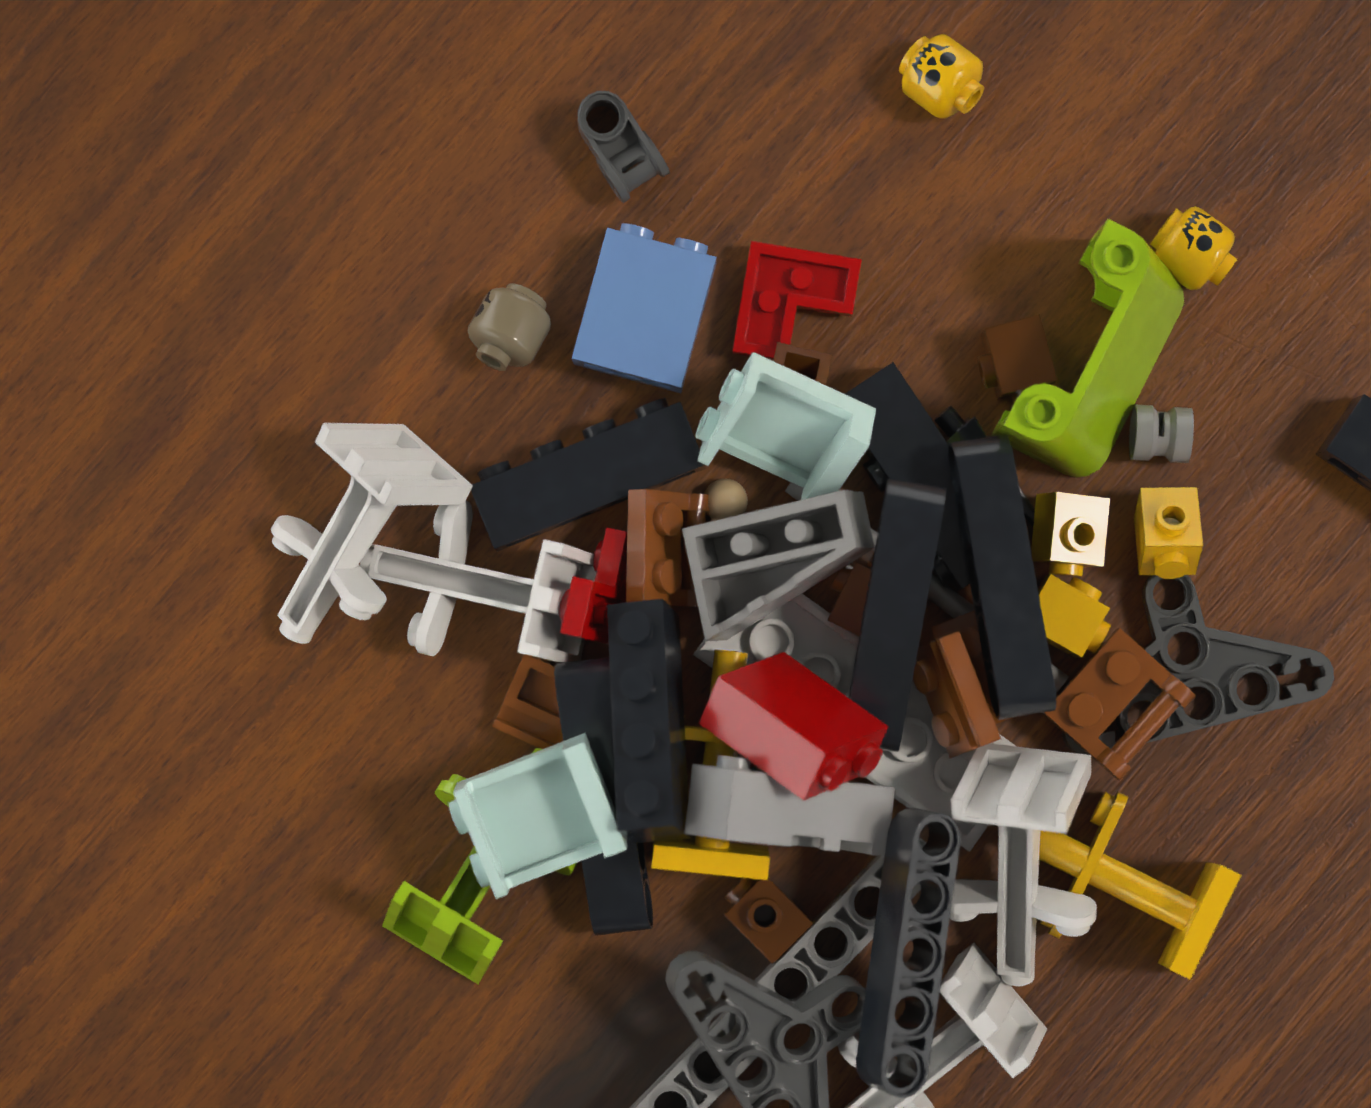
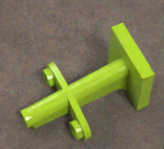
[382,748,577,984]

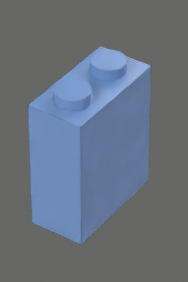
[572,223,717,393]

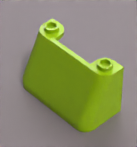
[991,219,1184,478]

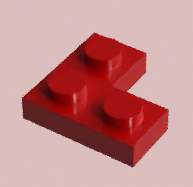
[732,241,862,360]
[559,527,627,645]

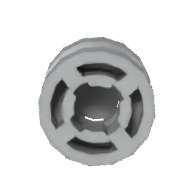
[1129,404,1194,463]

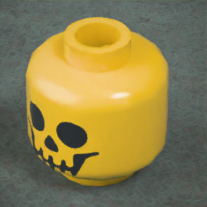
[899,34,984,119]
[1150,207,1237,290]

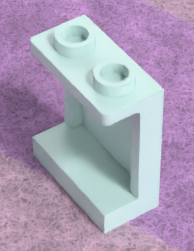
[695,352,876,500]
[448,733,627,899]

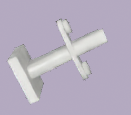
[271,423,473,644]
[360,501,596,663]
[950,744,1097,986]
[838,943,1047,1108]

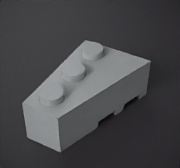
[682,490,875,641]
[685,755,895,856]

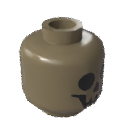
[468,283,551,371]

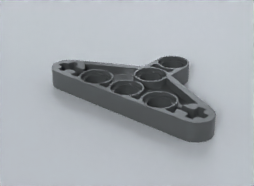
[1062,575,1334,755]
[666,951,866,1108]

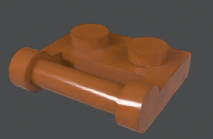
[626,489,709,608]
[1043,628,1196,781]

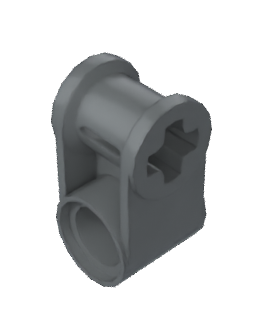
[578,91,670,203]

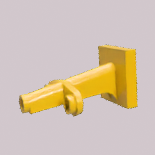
[652,649,770,880]
[1039,791,1241,979]

